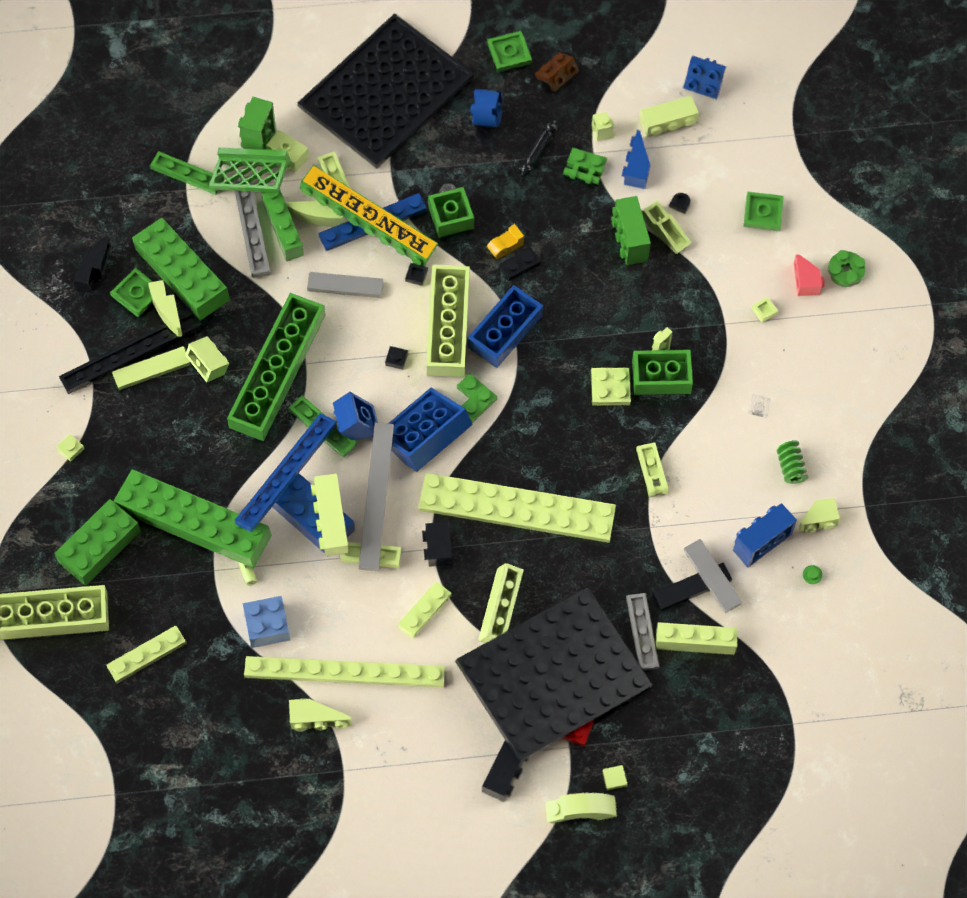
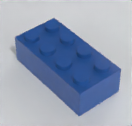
[467,285,543,368]
[272,474,355,553]

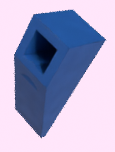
[622,130,650,189]

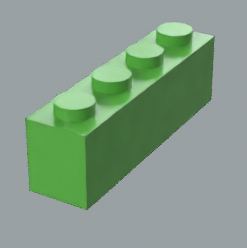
[261,190,304,261]

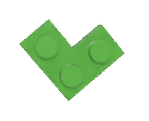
[457,373,497,423]

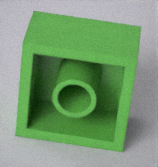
[428,187,474,238]

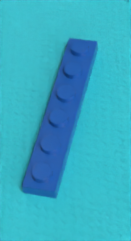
[318,193,427,251]

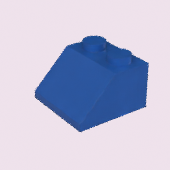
[333,392,378,440]

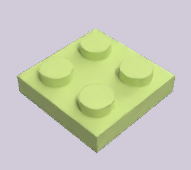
[591,368,631,405]

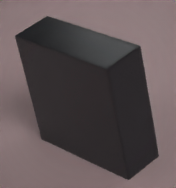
[405,263,428,286]

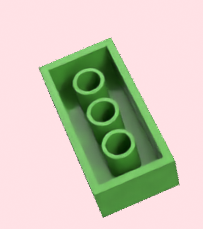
[55,499,141,586]

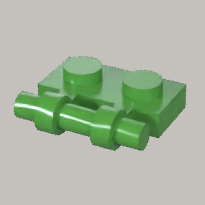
[563,148,607,184]

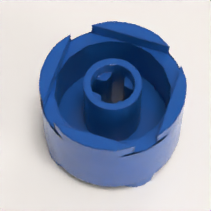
[470,89,503,127]

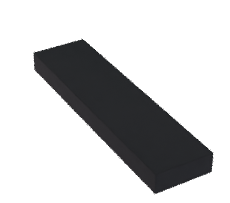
[653,562,732,611]

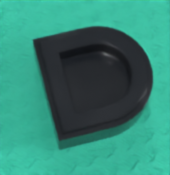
[669,193,690,214]

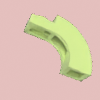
[546,793,617,824]

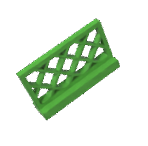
[209,148,292,193]

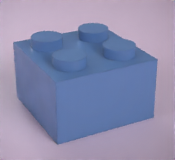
[243,596,290,648]

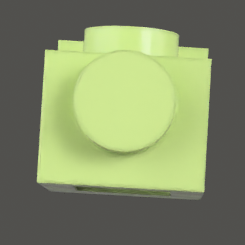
[592,112,614,141]

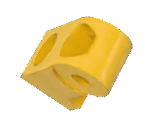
[487,224,524,259]

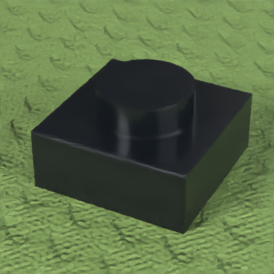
[385,346,408,370]

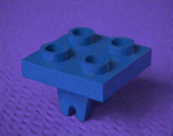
[683,55,726,99]

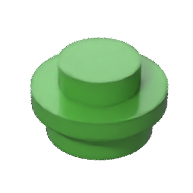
[803,565,822,584]

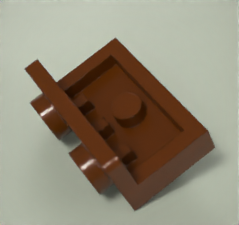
[535,53,579,92]

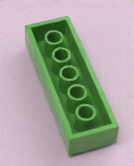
[132,218,230,320]

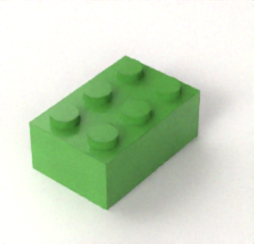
[238,96,276,150]
[611,196,651,265]
[632,350,693,395]

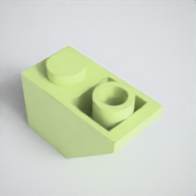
[799,498,840,533]

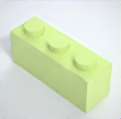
[639,95,699,137]

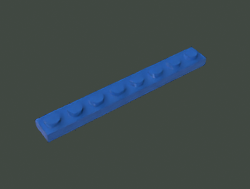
[235,413,337,532]

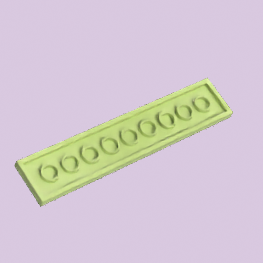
[419,473,616,543]

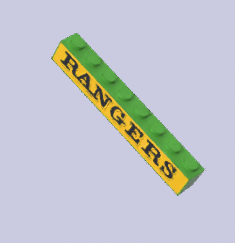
[299,165,438,266]

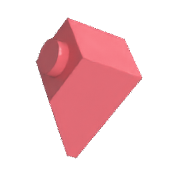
[793,254,825,296]

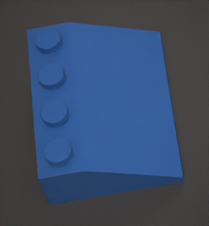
[388,387,473,472]

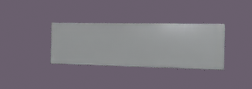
[307,272,383,298]
[684,539,742,614]
[626,593,660,671]

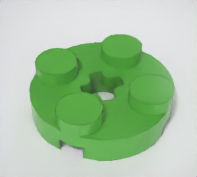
[828,250,866,287]

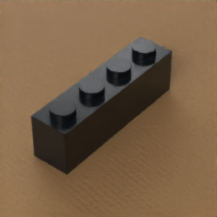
[482,741,530,802]

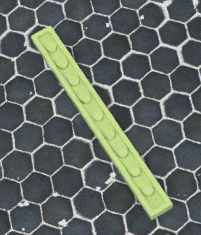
[244,656,445,688]

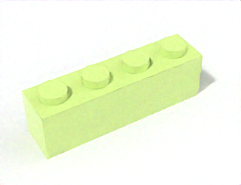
[311,473,349,556]
[478,563,523,643]
[656,623,737,655]

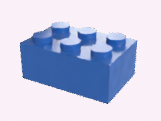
[733,503,797,568]

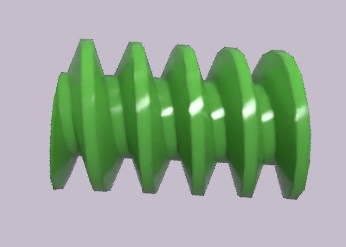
[776,440,808,484]

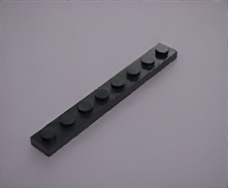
[59,311,203,394]

